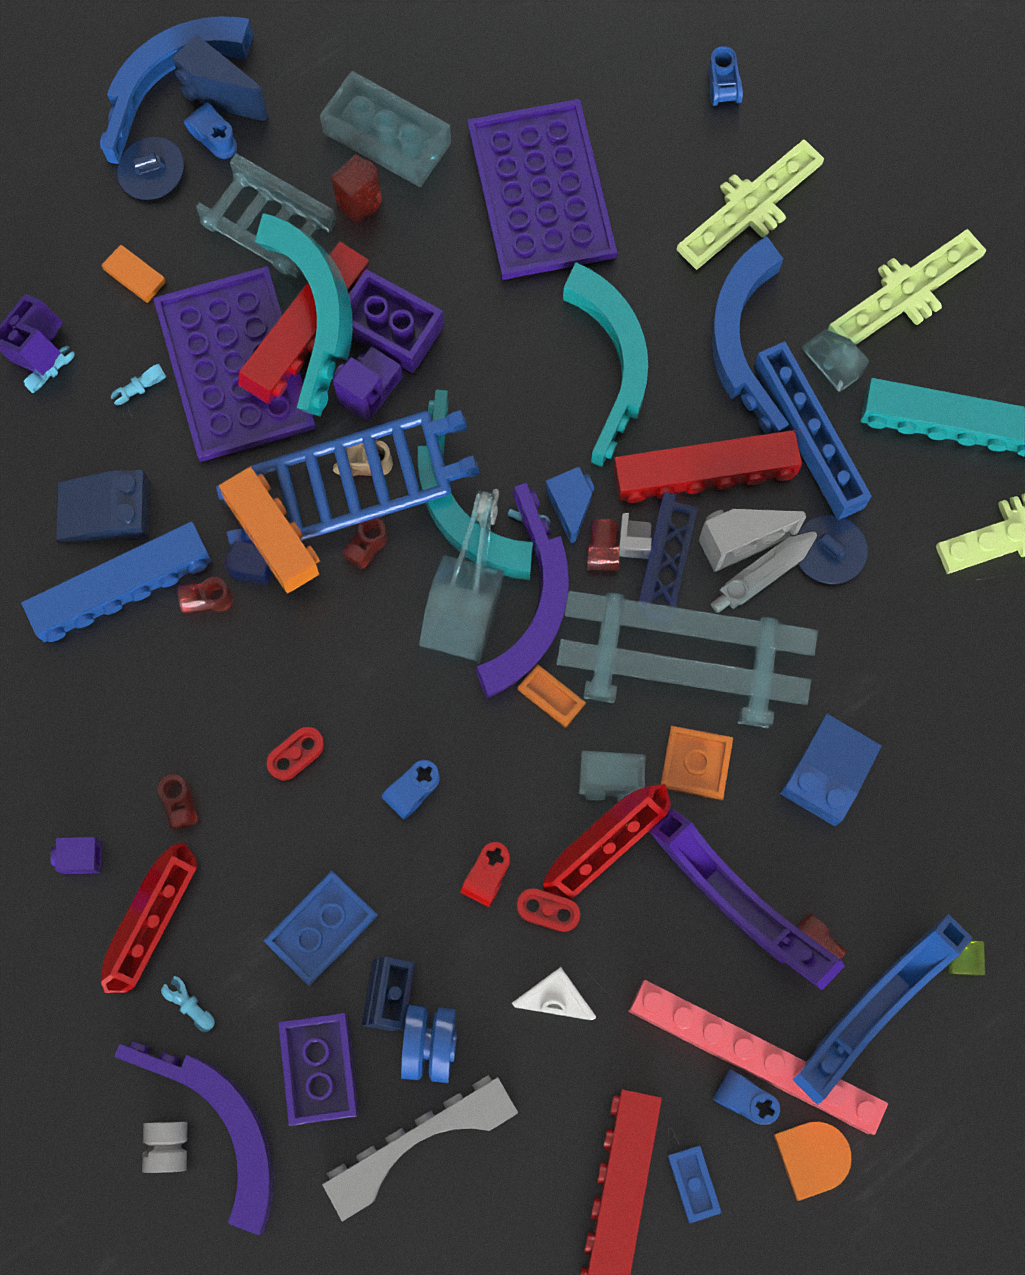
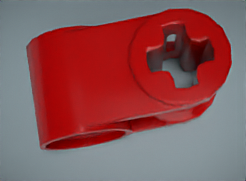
[460,842,510,907]

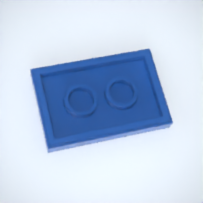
[263,870,378,987]

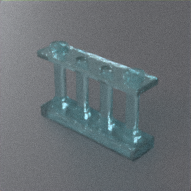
[196,153,336,277]

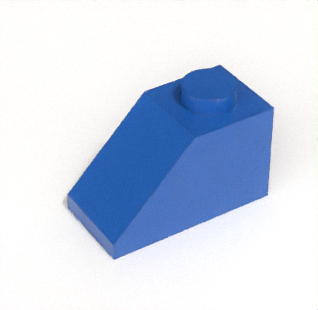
[545,467,594,543]

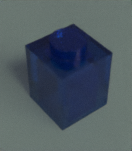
[225,540,271,585]

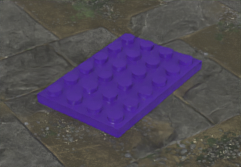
[467,99,617,280]
[153,266,316,462]

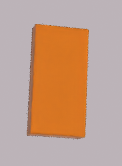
[101,245,167,303]
[518,664,586,728]

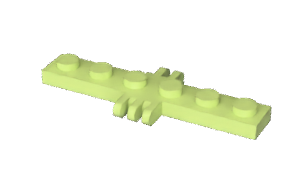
[677,139,824,270]
[828,229,986,351]
[935,493,1025,574]

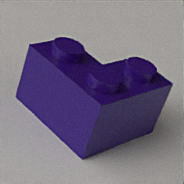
[0,294,63,376]
[333,346,403,423]

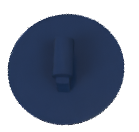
[117,137,184,200]
[797,515,868,584]

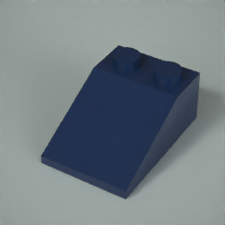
[172,35,268,121]
[56,470,150,542]

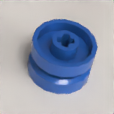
[401,1005,457,1083]

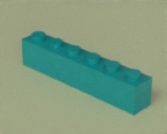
[860,378,1025,457]

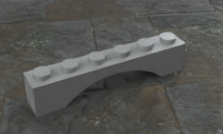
[322,1075,518,1221]

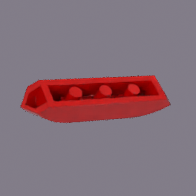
[543,784,671,900]
[101,842,197,993]

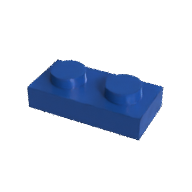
[667,1145,722,1223]

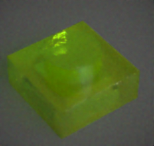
[949,941,985,975]

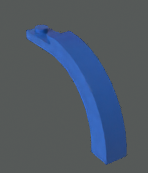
[100,16,253,164]
[711,236,789,434]
[792,914,973,1105]

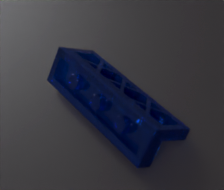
[636,492,698,624]

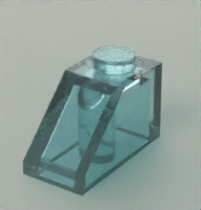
[802,329,869,392]

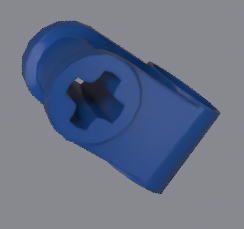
[708,46,743,106]
[184,102,237,159]
[381,760,440,820]
[713,1069,780,1125]

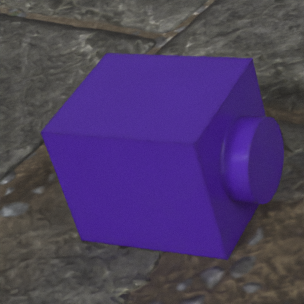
[51,837,103,874]

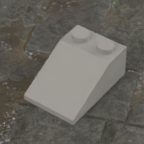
[698,509,806,572]

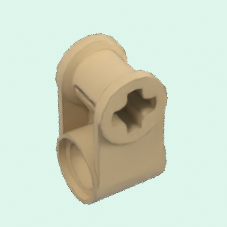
[333,440,393,476]

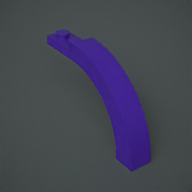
[475,483,569,699]
[650,808,845,990]
[114,1040,274,1235]

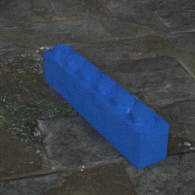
[753,341,872,521]
[21,521,212,642]

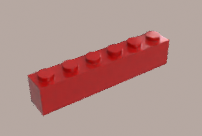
[238,242,370,405]
[613,430,802,503]
[580,1089,662,1275]

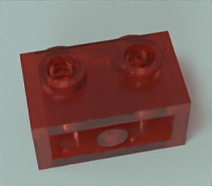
[331,154,382,224]

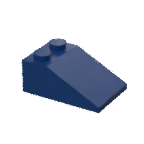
[780,714,882,826]

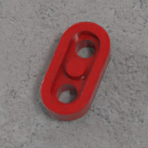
[267,727,324,781]
[517,889,580,932]

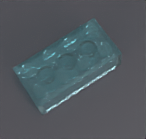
[320,71,451,188]

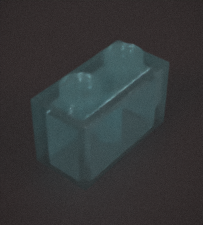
[579,751,646,801]

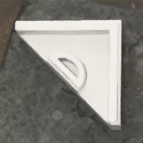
[512,967,596,1020]

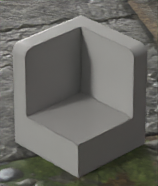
[618,513,652,559]

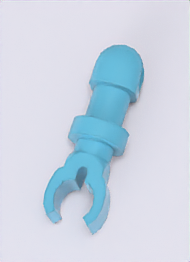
[23,346,75,393]
[111,364,167,405]
[161,976,215,1032]

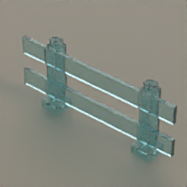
[557,591,818,728]

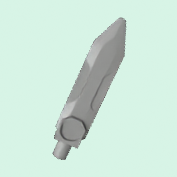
[711,531,817,613]

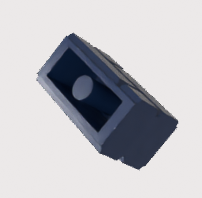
[362,957,415,1031]

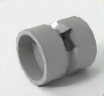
[142,1122,188,1173]

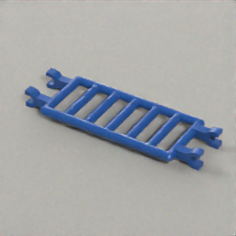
[216,410,480,550]

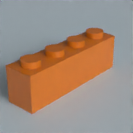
[218,466,320,594]

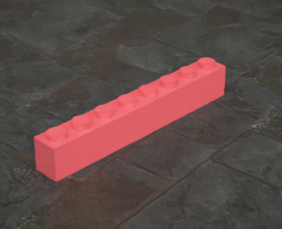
[628,980,888,1135]

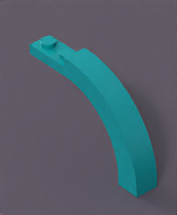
[255,213,353,417]
[563,263,648,467]
[418,390,533,580]

